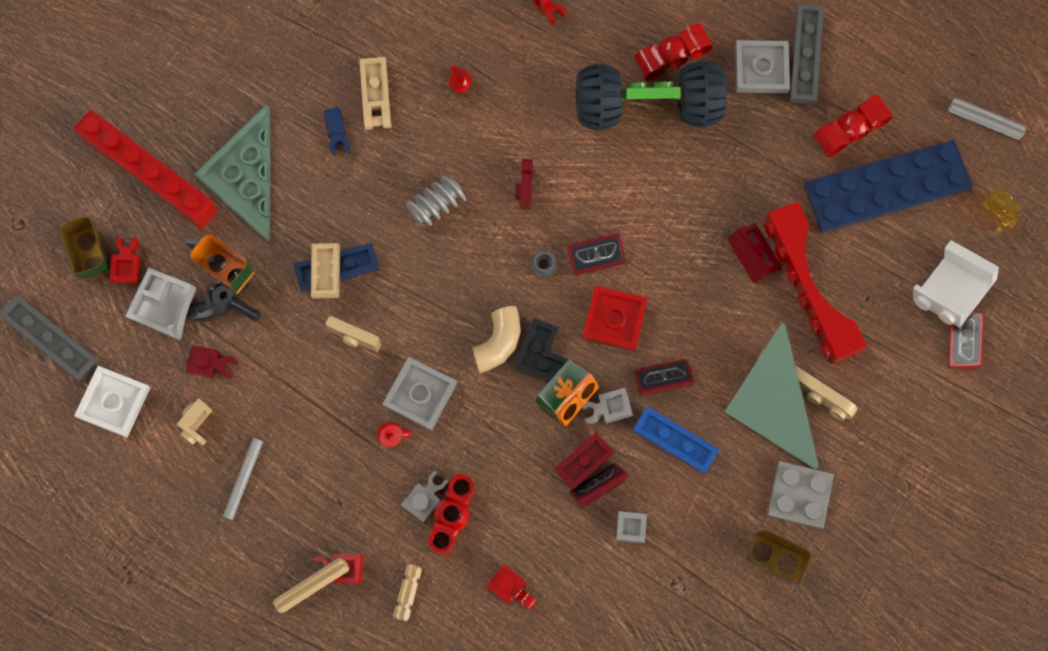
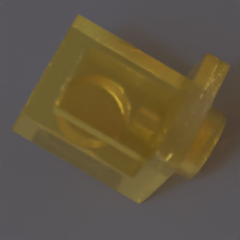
[982,188,1022,234]

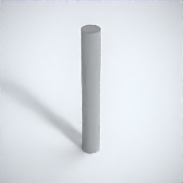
[222,438,263,521]

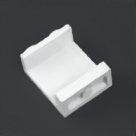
[913,240,999,328]

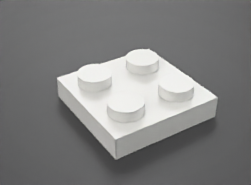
[74,366,150,438]

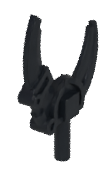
[185,238,261,322]

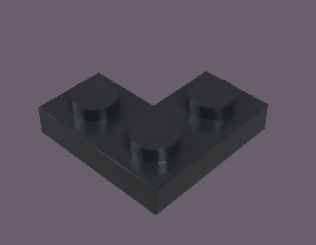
[514,318,569,383]

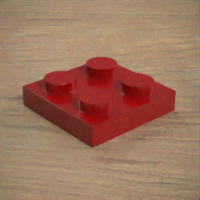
[582,285,648,351]

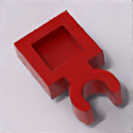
[109,237,141,284]
[313,554,364,584]

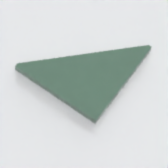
[194,105,270,242]
[725,322,819,470]

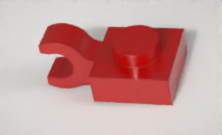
[531,0,567,26]
[486,564,537,610]

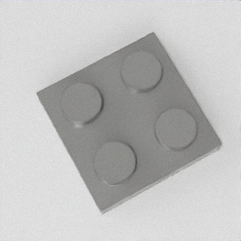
[735,40,790,93]
[382,357,458,431]
[766,461,834,530]

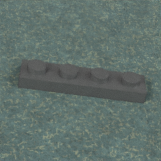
[789,3,824,105]
[0,294,100,383]

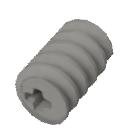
[406,175,466,229]

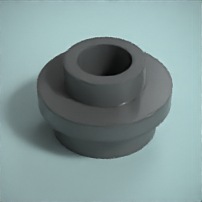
[531,251,557,278]

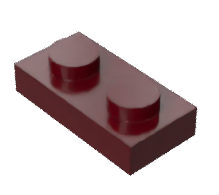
[554,432,615,491]

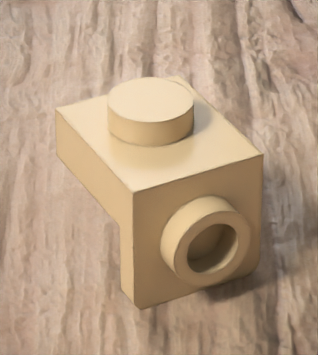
[177,398,212,445]

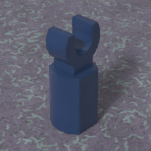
[323,107,350,156]

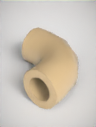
[472,306,521,374]

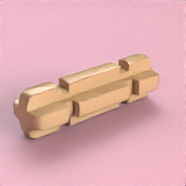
[393,564,422,621]

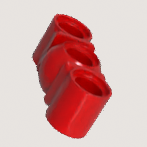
[634,23,713,81]
[813,94,894,158]
[428,474,475,556]

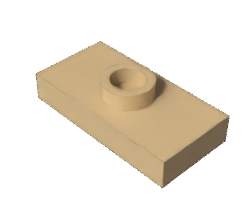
[311,243,340,299]
[325,316,381,353]

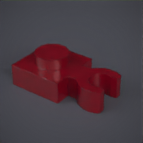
[515,159,533,209]
[185,345,238,379]

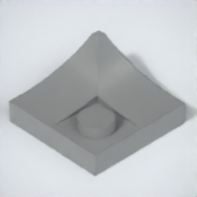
[125,268,196,340]

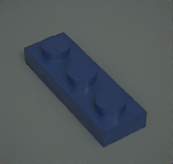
[293,242,379,292]

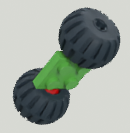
[576,61,727,131]

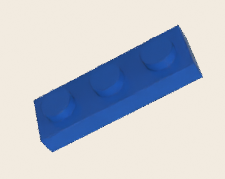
[632,406,719,474]

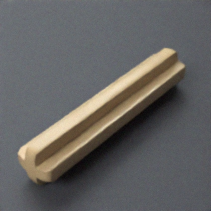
[273,558,349,613]

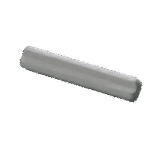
[948,98,1026,140]

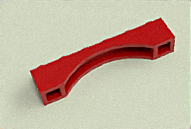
[73,109,218,230]
[764,201,867,364]

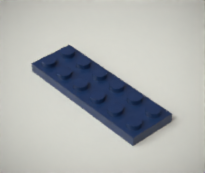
[803,140,973,233]

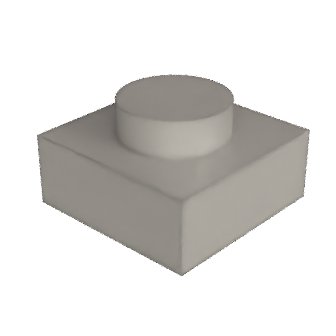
[616,511,647,544]

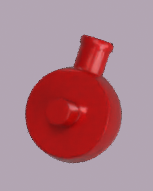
[449,65,472,94]
[376,421,411,447]

